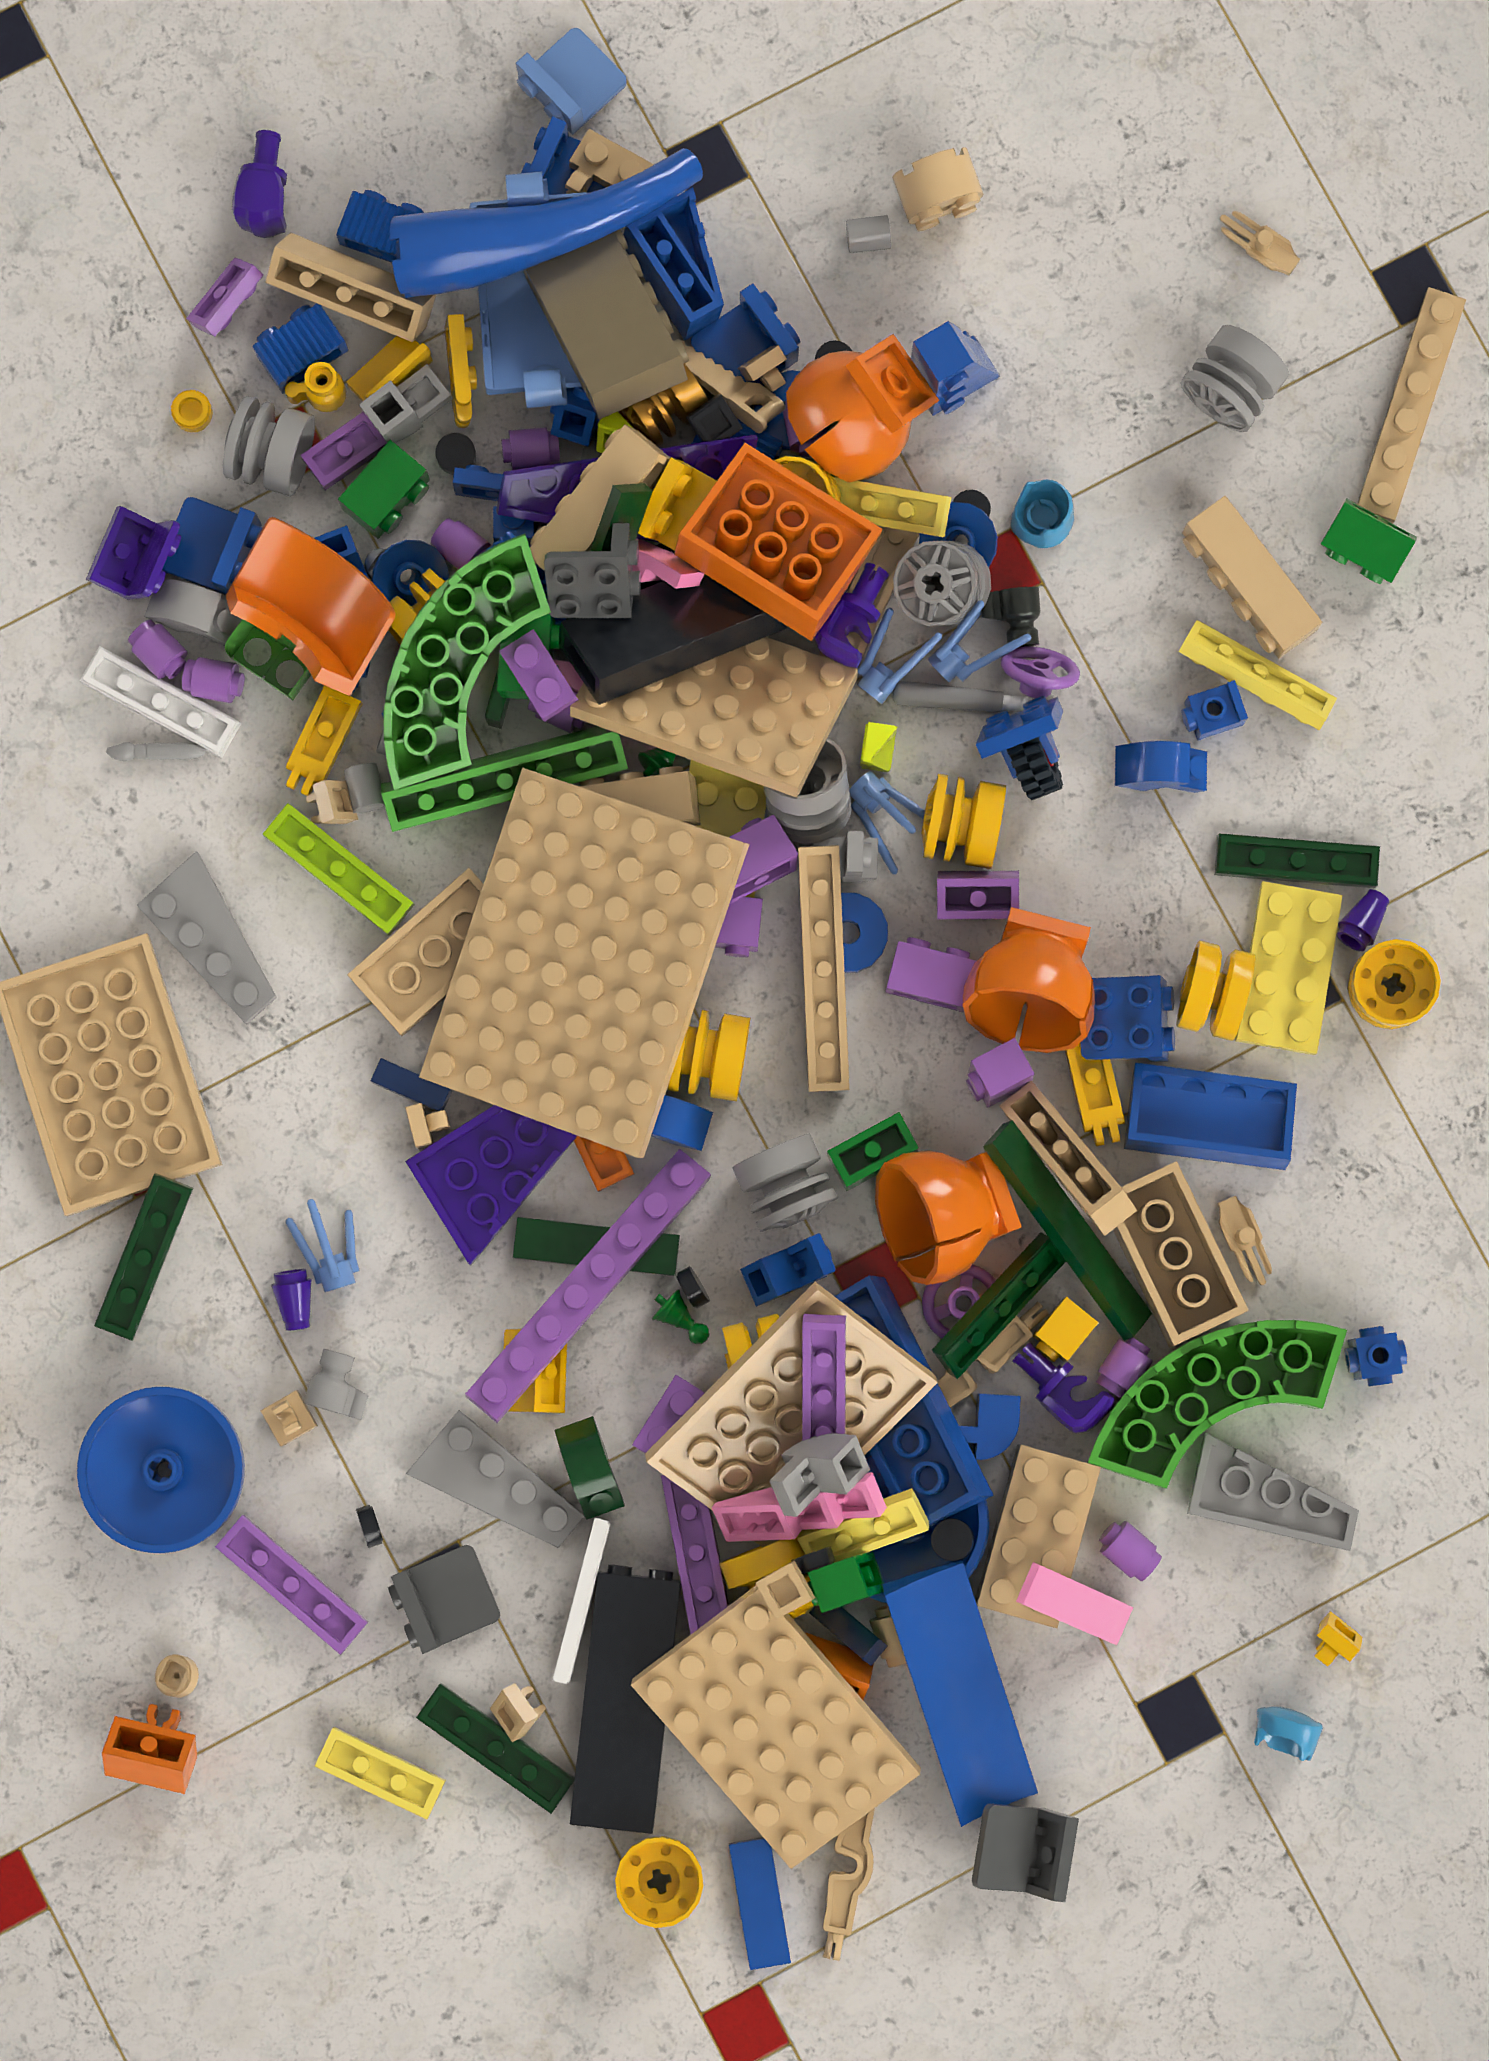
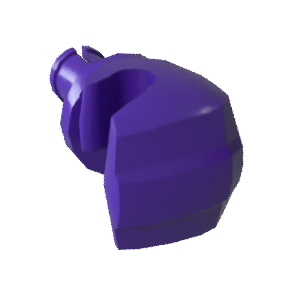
[232,130,287,238]
[814,563,889,668]
[1012,1342,1115,1434]

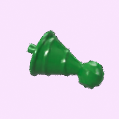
[638,747,676,777]
[652,1289,710,1344]

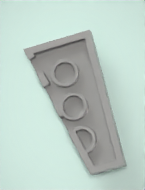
[137,851,277,1024]

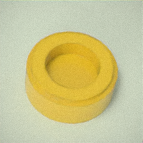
[171,390,213,432]

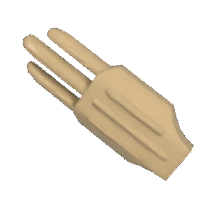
[1220,211,1300,276]
[1217,1196,1272,1285]

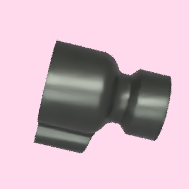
[981,587,1041,647]

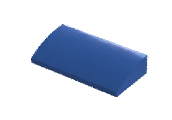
[1124,1062,1297,1170]

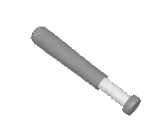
[893,681,1054,712]

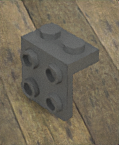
[544,523,641,618]
[388,1545,500,1654]
[972,1804,1079,1902]

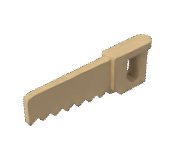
[681,340,785,433]

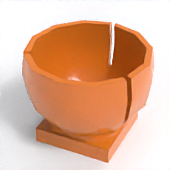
[786,333,940,483]
[962,907,1095,1053]
[875,1150,1022,1285]

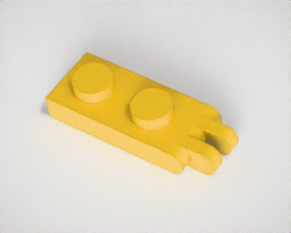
[444,314,477,428]
[286,685,363,796]
[1065,1043,1125,1147]

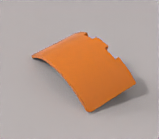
[225,517,396,696]

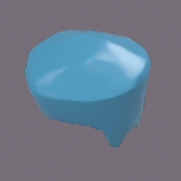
[1010,479,1074,548]
[1254,1706,1323,1761]

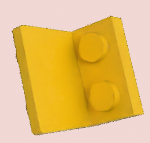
[638,457,717,551]

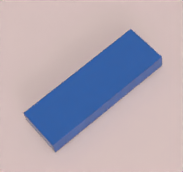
[729,1837,791,1970]

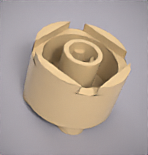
[892,147,984,232]

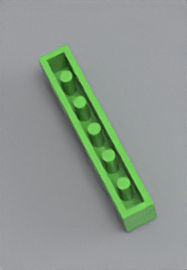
[381,726,628,832]

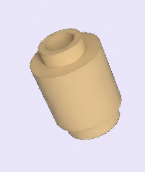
[869,1605,907,1668]

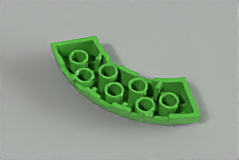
[384,533,551,790]
[1087,1320,1347,1489]

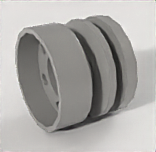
[1180,325,1289,432]
[223,396,315,497]
[893,541,991,626]
[764,738,852,843]
[732,1133,838,1232]

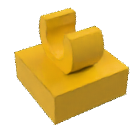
[1314,1611,1363,1667]

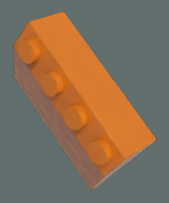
[674,443,883,641]

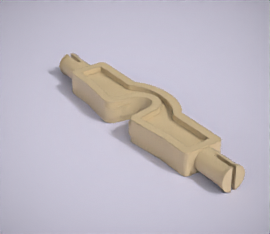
[938,1302,1049,1408]
[823,1808,875,1961]

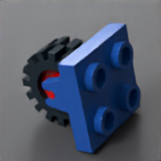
[976,696,1063,800]

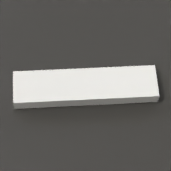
[80,646,241,759]
[552,1517,612,1684]

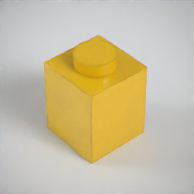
[1033,1296,1099,1362]

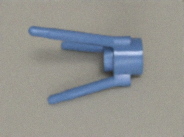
[927,600,1031,682]
[857,608,942,704]
[849,771,925,874]
[286,1199,360,1292]

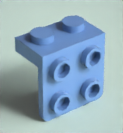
[516,28,627,135]

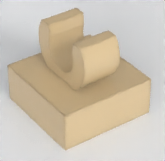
[738,345,787,392]
[306,780,358,824]
[405,1103,451,1150]
[260,1390,318,1446]
[756,1560,815,1620]
[490,1683,546,1742]

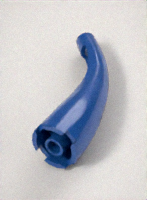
[390,148,703,298]

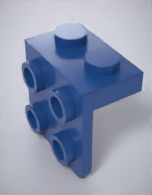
[521,116,606,195]
[691,283,801,385]
[162,497,263,595]
[1080,975,1175,1062]

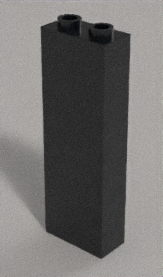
[560,574,789,705]
[570,1564,681,1834]

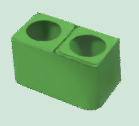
[225,619,311,701]

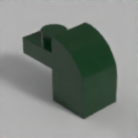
[554,1416,625,1520]

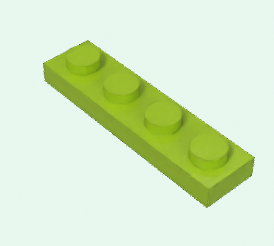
[263,803,415,936]

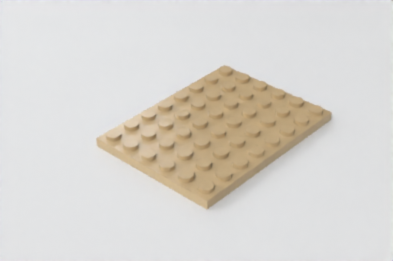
[419,768,750,1158]

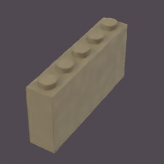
[523,229,689,420]

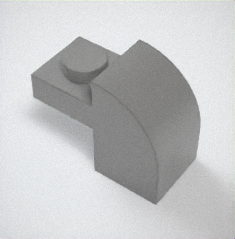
[359,364,453,443]
[144,579,242,646]
[812,831,878,883]
[770,1433,870,1517]

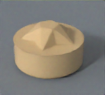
[155,1654,199,1698]

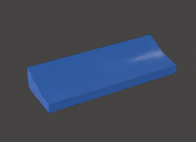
[834,1275,994,1528]
[882,1559,1038,1827]

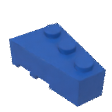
[623,187,724,341]
[911,321,1000,416]

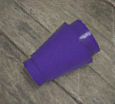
[1337,889,1390,951]
[271,1269,312,1331]

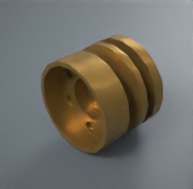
[618,363,708,447]

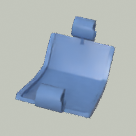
[469,171,587,408]

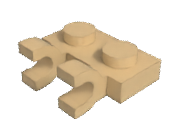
[565,129,654,194]

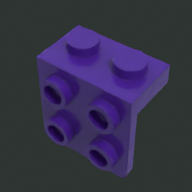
[86,506,181,600]

